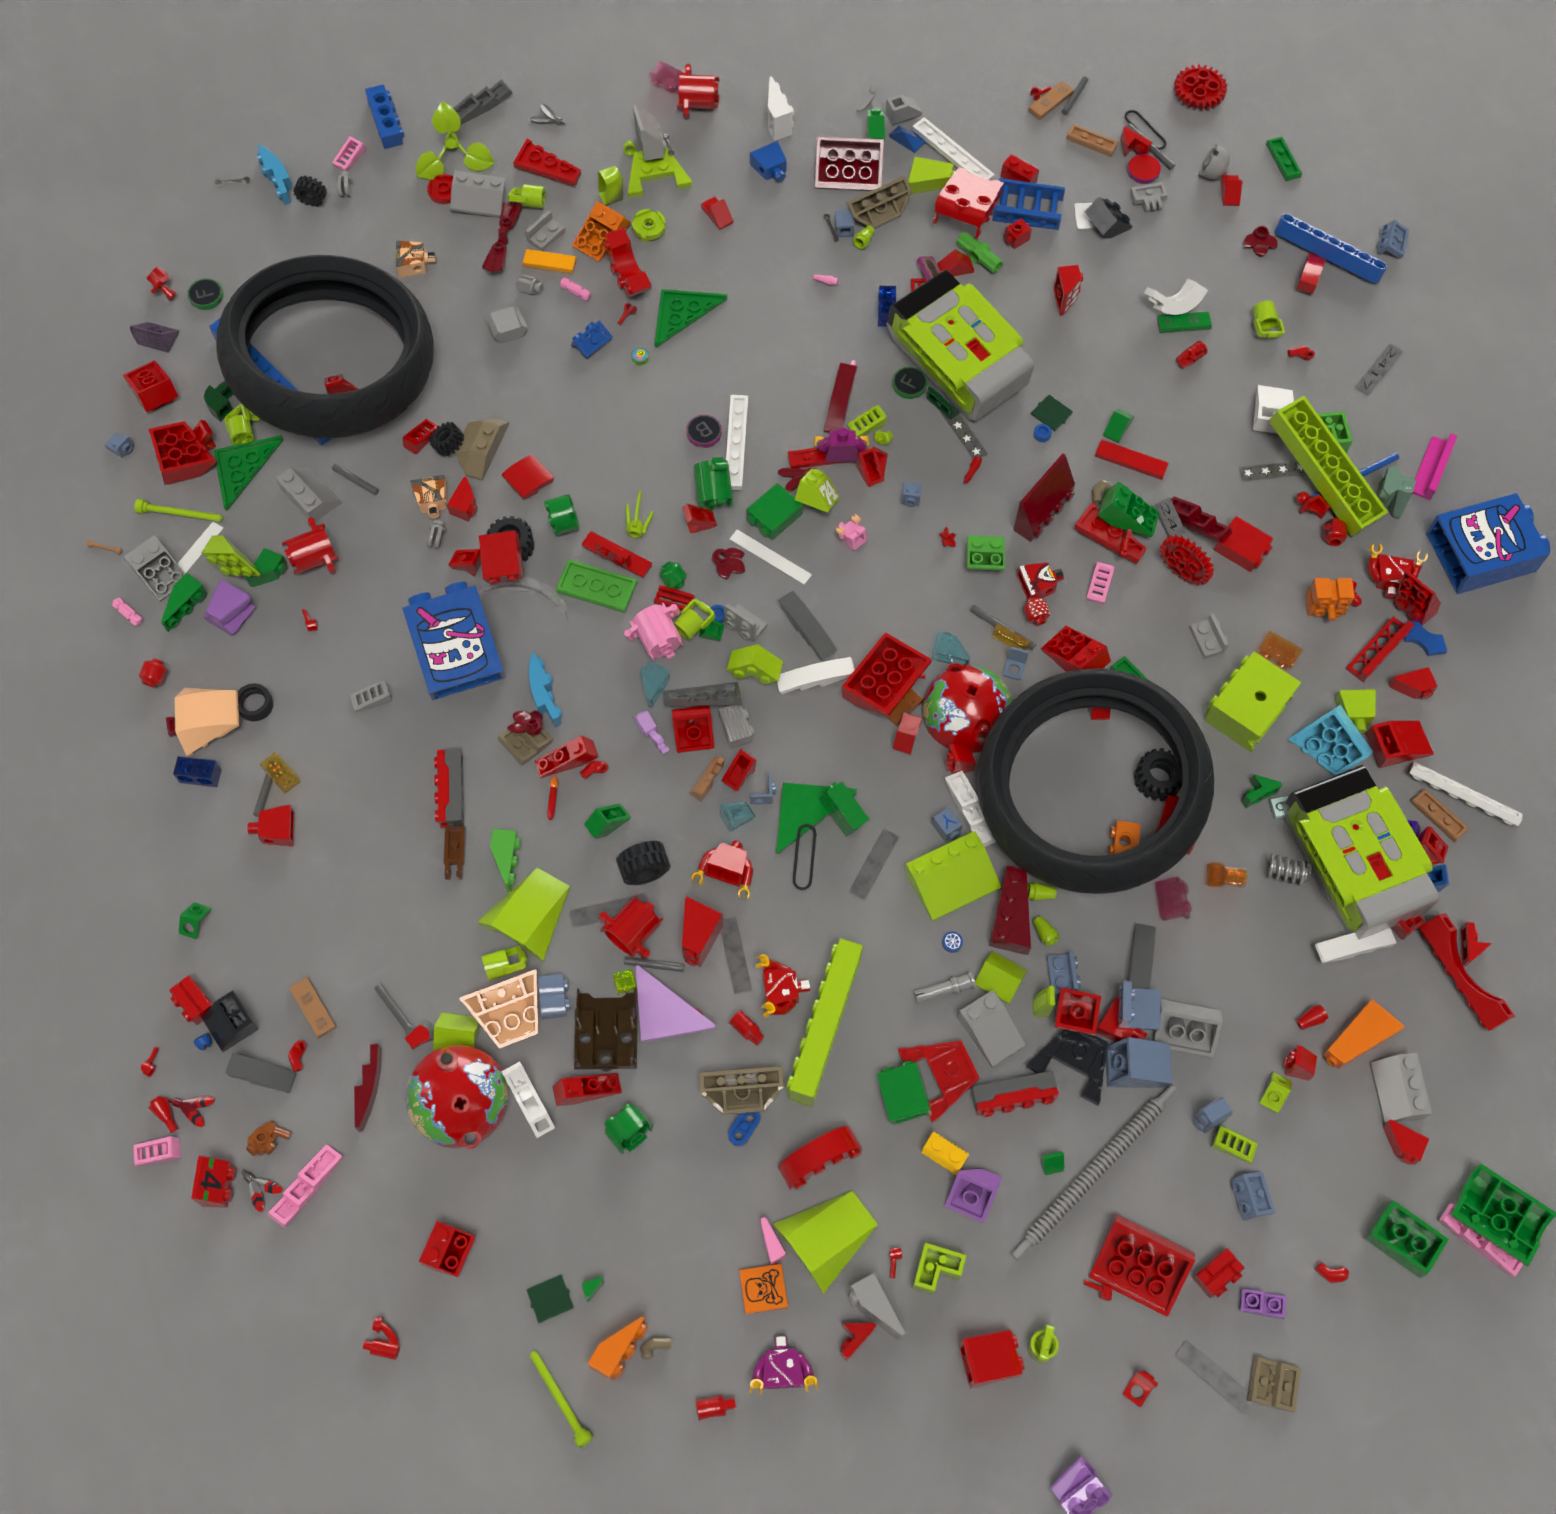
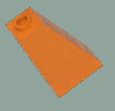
[1322,999,1405,1069]

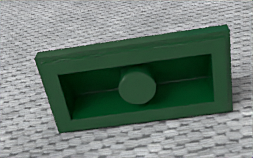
[927,386,959,420]

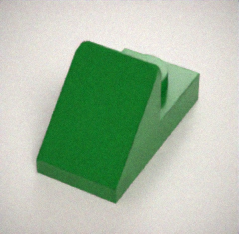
[1242,775,1283,808]

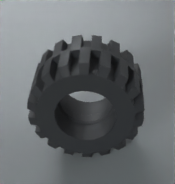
[487,516,534,562]
[1134,748,1181,801]
[616,841,671,885]

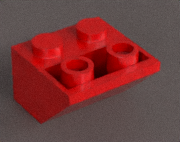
[418,1221,476,1278]

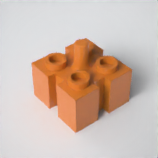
[1305,578,1355,621]

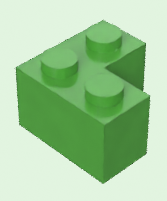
[1318,411,1353,453]

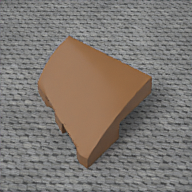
[689,757,725,802]

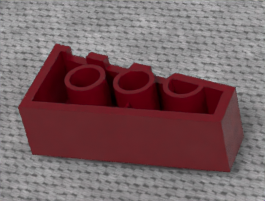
[989,866,1031,955]

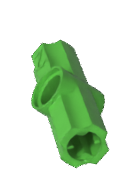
[956,232,1004,274]

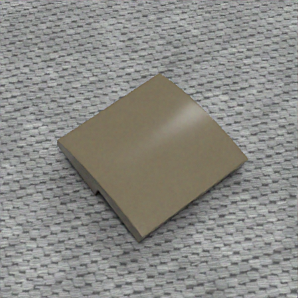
[498,728,553,766]
[1247,1357,1301,1413]

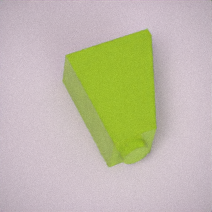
[908,157,956,194]

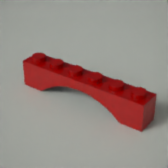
[1420,913,1516,1031]

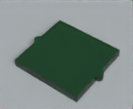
[1031,395,1073,432]
[526,1275,574,1323]

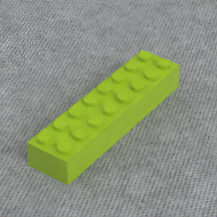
[1268,395,1388,537]
[786,938,863,1107]

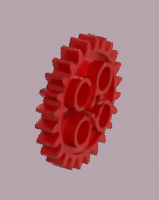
[1174,64,1228,111]
[1159,535,1214,586]

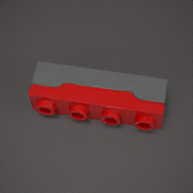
[434,748,464,829]
[971,1071,1059,1117]

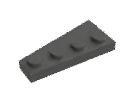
[663,682,742,707]

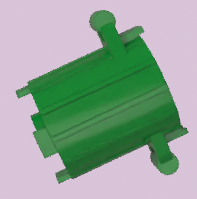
[693,457,733,510]

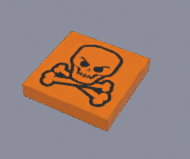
[739,1264,788,1315]

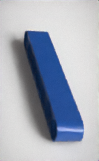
[1275,214,1387,283]

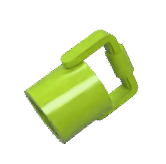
[508,184,546,209]
[1252,300,1285,338]
[224,404,254,445]
[674,599,716,641]
[481,946,527,981]
[1027,1325,1059,1364]

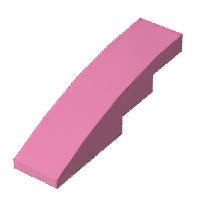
[268,1144,342,1228]
[1439,1204,1523,1277]

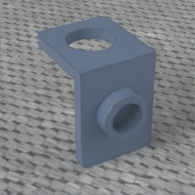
[1003,647,1029,681]
[750,773,776,804]

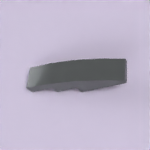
[454,79,512,124]
[777,591,837,660]
[1128,923,1156,989]

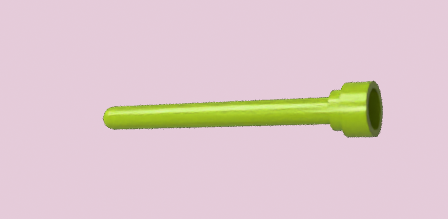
[134,499,223,522]
[530,1351,594,1448]

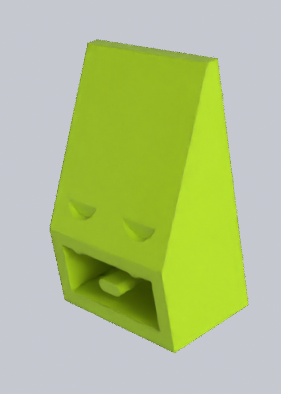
[201,535,260,577]

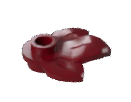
[1244,226,1278,257]
[712,547,745,580]
[507,710,543,735]

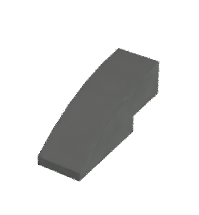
[225,1053,297,1093]

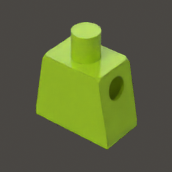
[1335,689,1376,734]

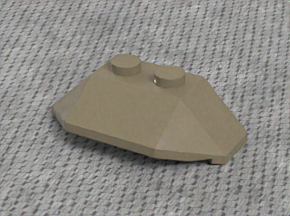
[846,176,912,228]
[455,417,509,481]
[699,1066,784,1115]

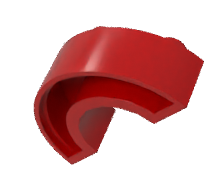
[603,227,652,297]
[778,1126,863,1190]

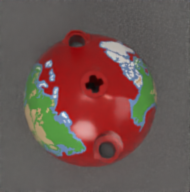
[921,663,1013,753]
[405,1045,509,1149]

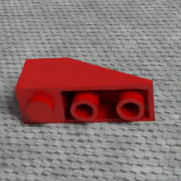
[535,735,598,778]
[552,1073,622,1106]

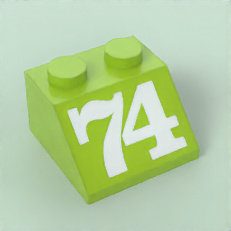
[795,469,840,513]

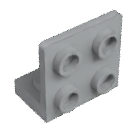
[724,603,767,643]

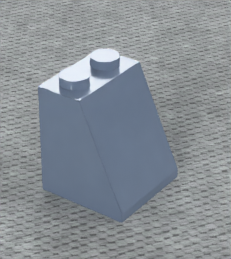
[1106,1037,1173,1088]

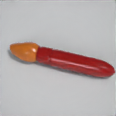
[547,776,558,820]

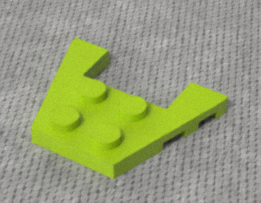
[628,147,692,198]

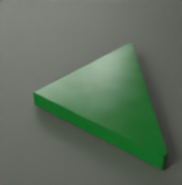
[654,289,727,347]
[214,435,284,511]
[776,782,857,854]

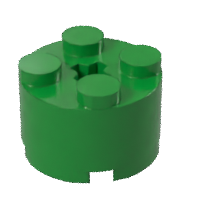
[544,494,580,536]
[604,1103,653,1154]

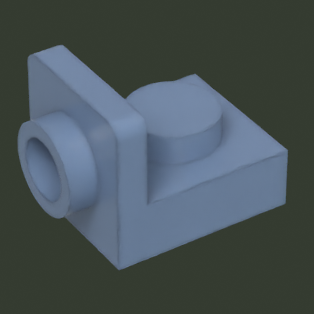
[104,432,134,459]
[901,482,922,506]

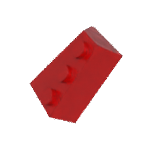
[149,421,216,485]

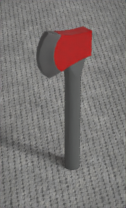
[374,984,434,1050]

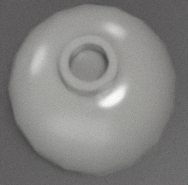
[1199,144,1231,180]

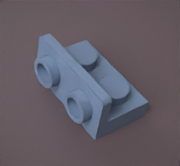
[1377,220,1409,259]
[1046,951,1081,996]
[1231,1172,1276,1221]

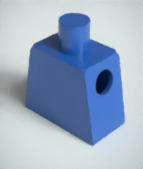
[750,141,787,182]

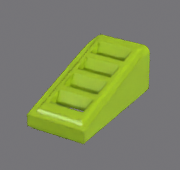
[847,405,887,437]
[1033,986,1055,1017]
[1211,1126,1258,1164]

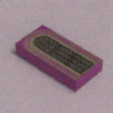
[917,256,945,287]

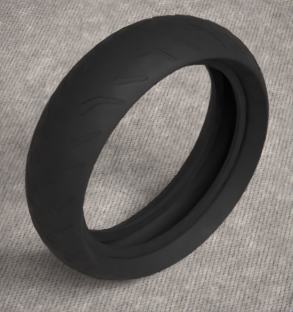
[216,255,434,438]
[977,668,1215,894]

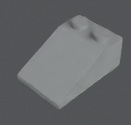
[957,990,1026,1067]
[848,1273,905,1341]

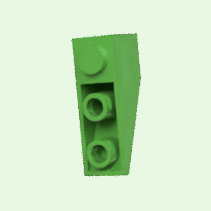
[490,829,521,892]

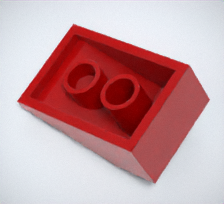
[123,360,179,412]

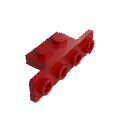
[582,531,652,578]

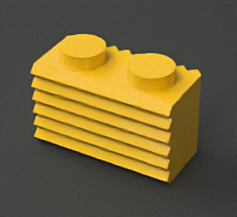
[921,1132,969,1176]

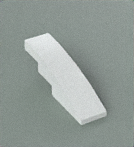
[777,657,855,694]
[945,771,996,847]
[1315,928,1397,963]

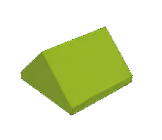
[975,951,1028,1004]
[433,1012,480,1055]

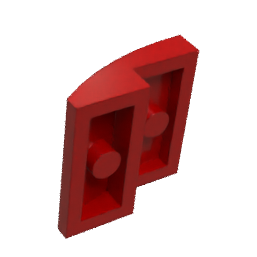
[502,455,554,499]

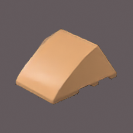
[175,688,239,757]
[459,969,538,1048]

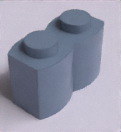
[538,974,570,1019]
[1194,1097,1233,1133]

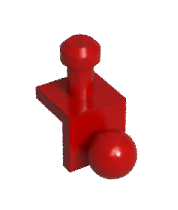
[146,266,176,300]
[1296,491,1331,520]

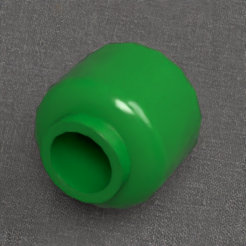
[659,561,687,589]

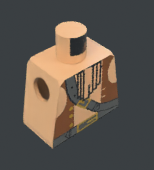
[396,240,436,278]
[410,475,447,519]

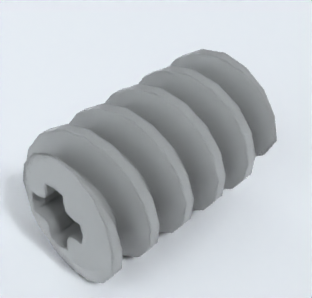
[1267,853,1312,886]

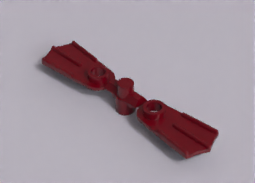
[482,201,523,273]

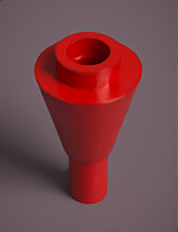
[148,1096,178,1133]

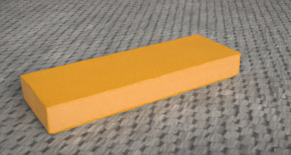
[523,249,577,274]

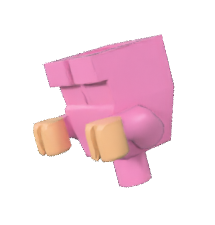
[836,514,867,551]

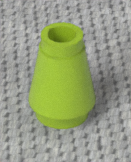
[853,225,875,249]
[1027,882,1056,901]
[1033,916,1060,946]

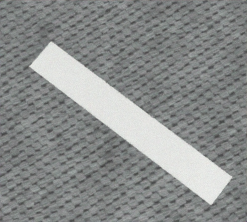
[178,522,223,574]
[730,529,812,584]

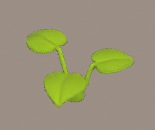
[416,101,494,180]

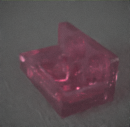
[648,61,685,93]
[1155,877,1192,921]

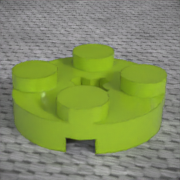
[632,209,666,242]

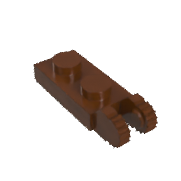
[444,826,466,880]

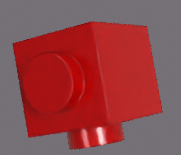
[1004,218,1032,249]

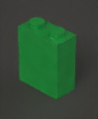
[746,483,803,540]
[819,781,870,837]
[877,1061,932,1125]

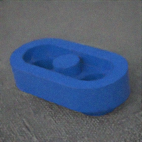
[728,1112,760,1147]

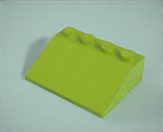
[904,831,1002,922]

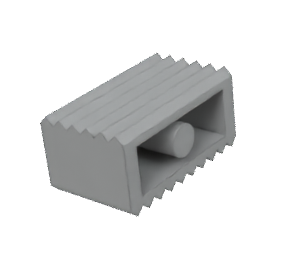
[719,705,755,748]

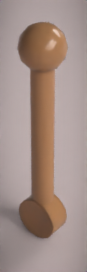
[86,540,122,555]

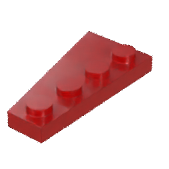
[513,138,581,186]
[1074,502,1147,564]

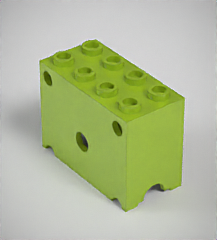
[1204,651,1302,752]

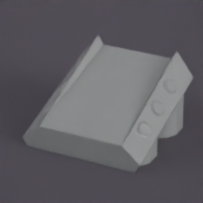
[486,306,528,343]

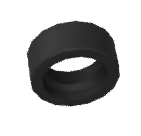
[237,683,273,722]

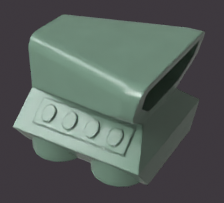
[1376,466,1416,519]

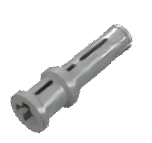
[914,971,976,1004]

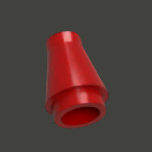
[1296,1004,1328,1031]

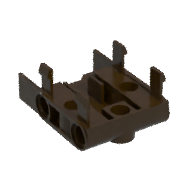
[574,988,638,1072]

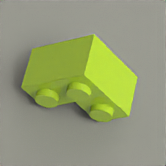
[727,644,783,685]
[912,1243,967,1295]

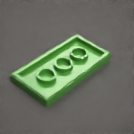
[555,559,638,613]

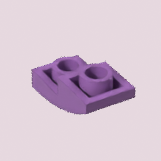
[1241,1289,1286,1319]

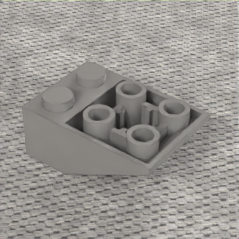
[124,535,185,601]

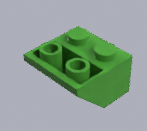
[966,535,1005,571]

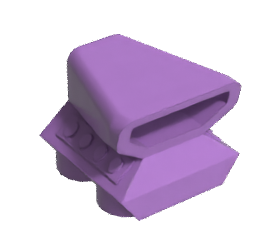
[204,580,256,635]
[1051,1456,1113,1514]

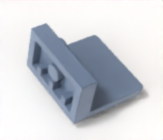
[1119,981,1161,1031]

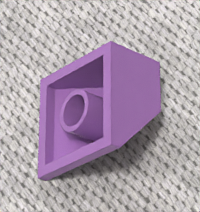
[945,1169,1002,1223]

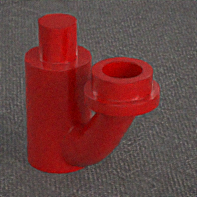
[363,1316,400,1360]

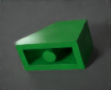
[866,108,885,141]
[245,548,287,587]
[584,803,631,839]

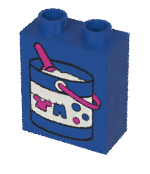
[1426,493,1550,594]
[402,582,505,701]

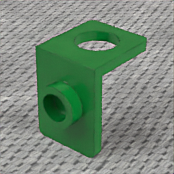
[179,902,211,939]

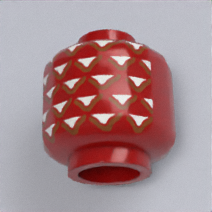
[1024,596,1050,625]

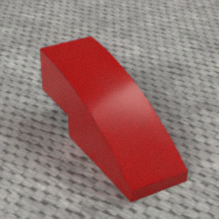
[1297,253,1326,294]

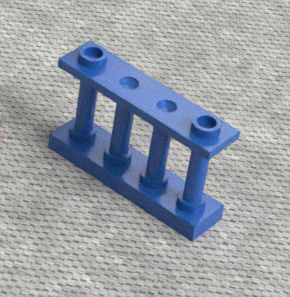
[992,178,1065,230]

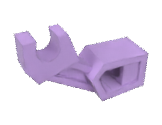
[633,710,670,754]

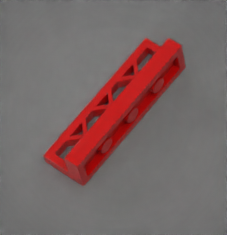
[1346,616,1415,683]

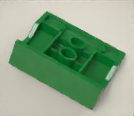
[1451,1164,1556,1266]

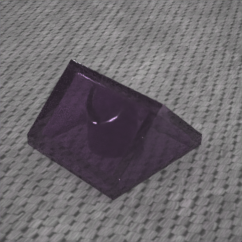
[130,322,179,353]

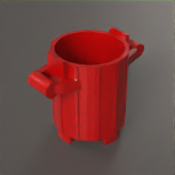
[677,64,720,119]
[281,517,339,574]
[598,895,663,959]

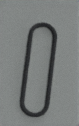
[1125,110,1166,150]
[793,824,817,890]

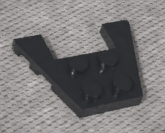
[1026,1029,1108,1106]

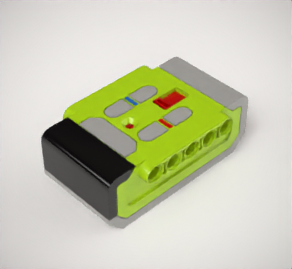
[886,269,1034,421]
[1283,765,1439,940]

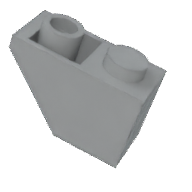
[886,94,922,125]

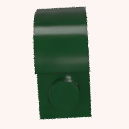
[204,381,234,422]

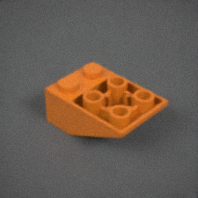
[572,201,631,262]
[587,1316,648,1382]

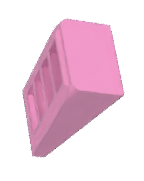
[332,136,366,172]
[1086,562,1115,604]
[133,1136,181,1166]
[761,1217,786,1265]

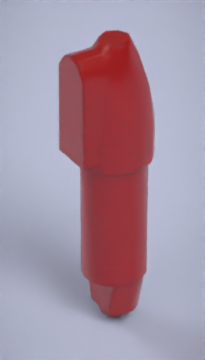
[964,456,982,484]
[1120,529,1132,558]

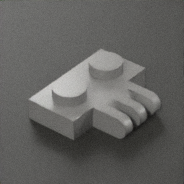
[1130,182,1168,211]

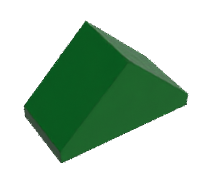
[1103,408,1135,443]

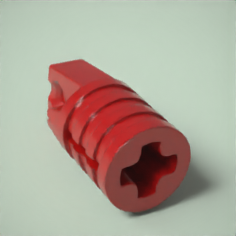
[1176,341,1208,368]
[729,1010,764,1046]
[696,1395,736,1421]

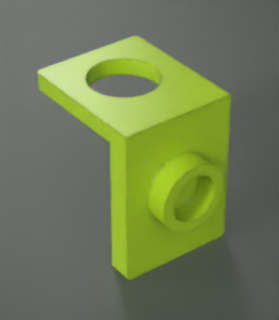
[1260,1072,1292,1113]

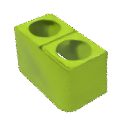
[598,165,623,205]

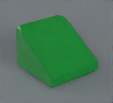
[699,619,724,641]
[1040,1151,1064,1175]
[581,1277,604,1302]

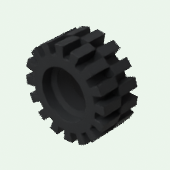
[293,175,327,207]
[429,422,464,456]

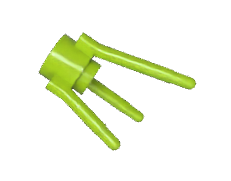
[625,490,654,538]

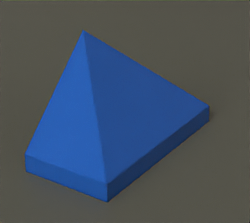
[889,125,925,153]

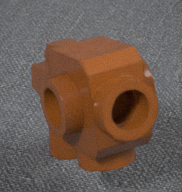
[246,1121,292,1156]

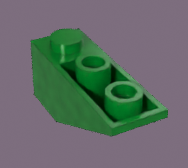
[161,573,208,632]

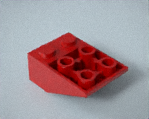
[1394,570,1441,625]
[1041,626,1111,672]
[1366,721,1434,768]

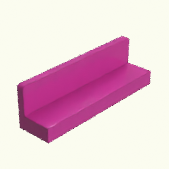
[1412,433,1457,500]

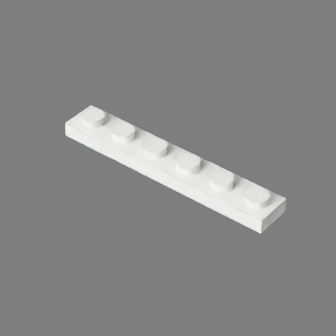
[912,117,995,181]
[726,395,748,490]
[1410,761,1522,826]

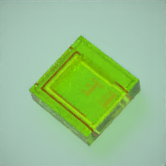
[612,969,637,995]

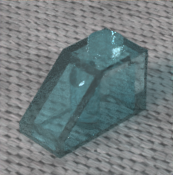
[932,632,970,665]
[639,661,670,708]

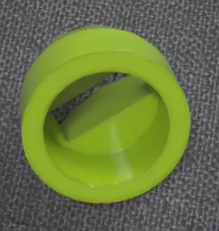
[623,140,637,156]

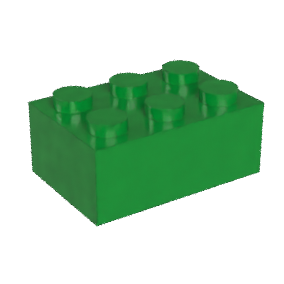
[1365,1200,1449,1278]

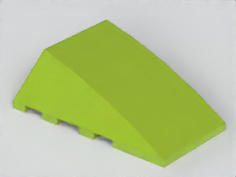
[477,868,570,962]
[772,1191,878,1294]

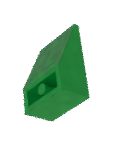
[1098,481,1159,537]

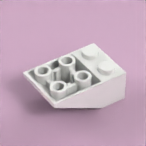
[768,76,794,141]
[1253,385,1294,434]

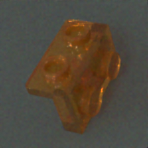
[1258,631,1303,670]

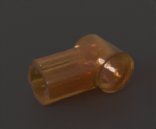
[1207,862,1247,887]

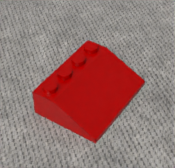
[842,632,932,716]
[1089,1214,1195,1317]

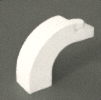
[1144,279,1208,315]
[501,1062,555,1138]

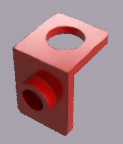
[1122,1371,1158,1407]

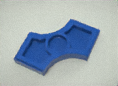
[1403,621,1447,656]

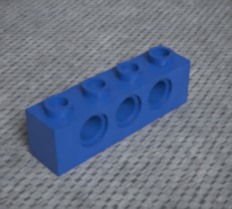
[365,84,405,149]

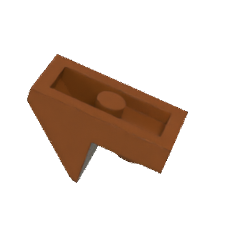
[884,689,923,726]

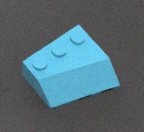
[1288,705,1373,777]

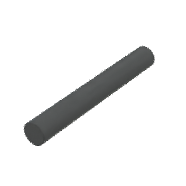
[1062,77,1088,115]
[332,464,379,495]
[253,762,277,817]
[624,957,685,972]

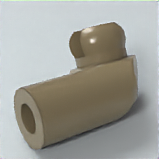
[1092,480,1111,505]
[640,1338,671,1359]

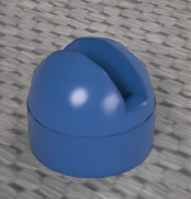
[193,1033,212,1051]

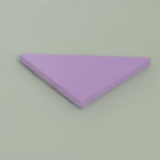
[636,965,717,1042]

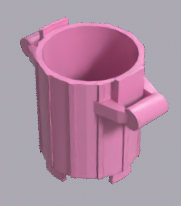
[624,602,683,661]

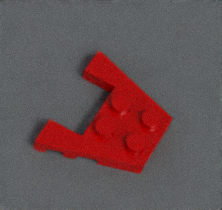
[898,1041,980,1123]

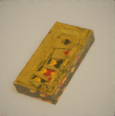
[992,623,1030,651]
[260,752,300,793]

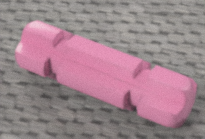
[560,277,591,301]
[112,598,143,626]

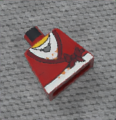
[1017,562,1064,600]

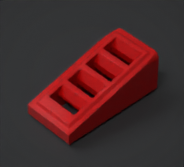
[402,419,438,454]

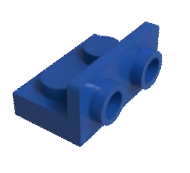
[571,320,613,359]

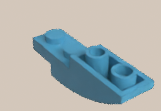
[256,145,293,205]
[529,653,563,727]

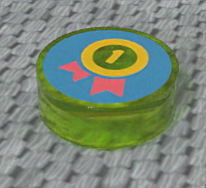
[631,347,649,365]

